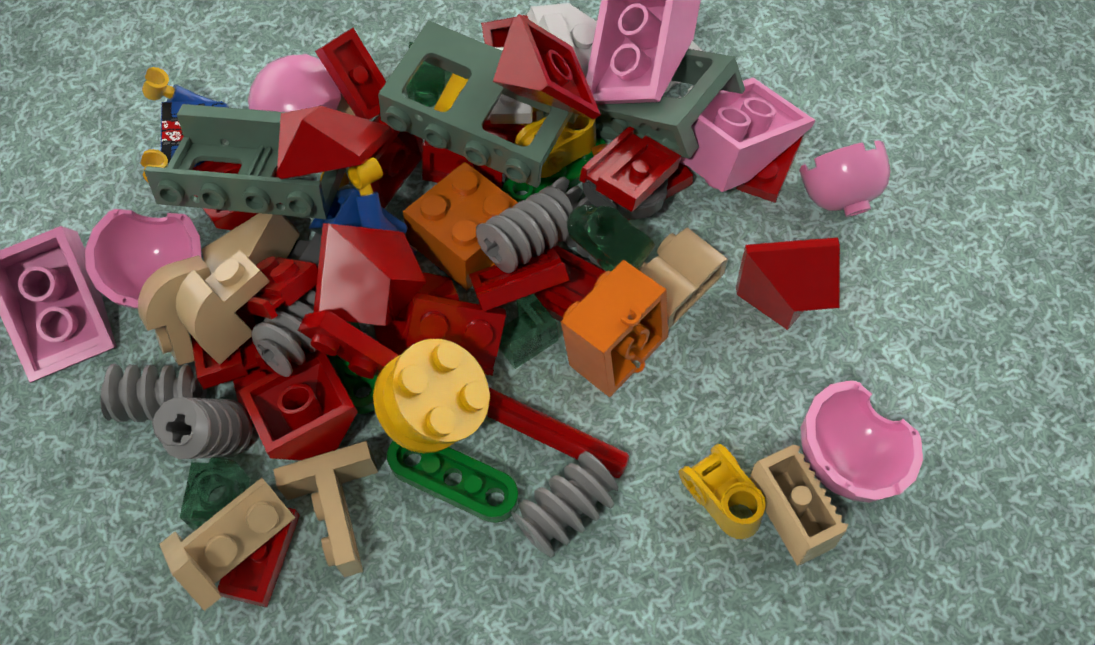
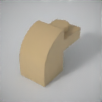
[176,250,270,364]
[138,255,211,366]

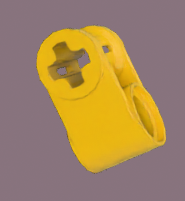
[515,115,596,178]
[678,443,766,539]

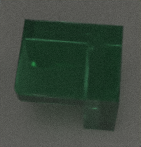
[499,294,558,369]

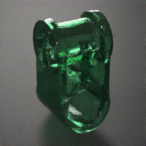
[567,205,655,271]

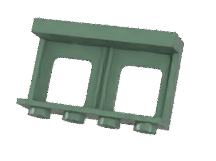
[378,20,579,188]
[575,49,745,159]
[144,104,346,219]

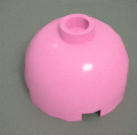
[799,140,891,217]

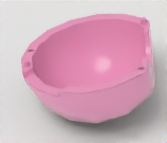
[248,54,341,112]
[85,209,202,309]
[800,380,923,503]

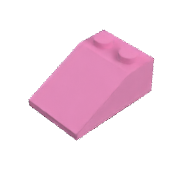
[586,0,701,104]
[680,78,815,192]
[0,226,116,383]

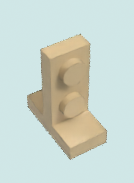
[273,441,378,578]
[159,477,295,611]

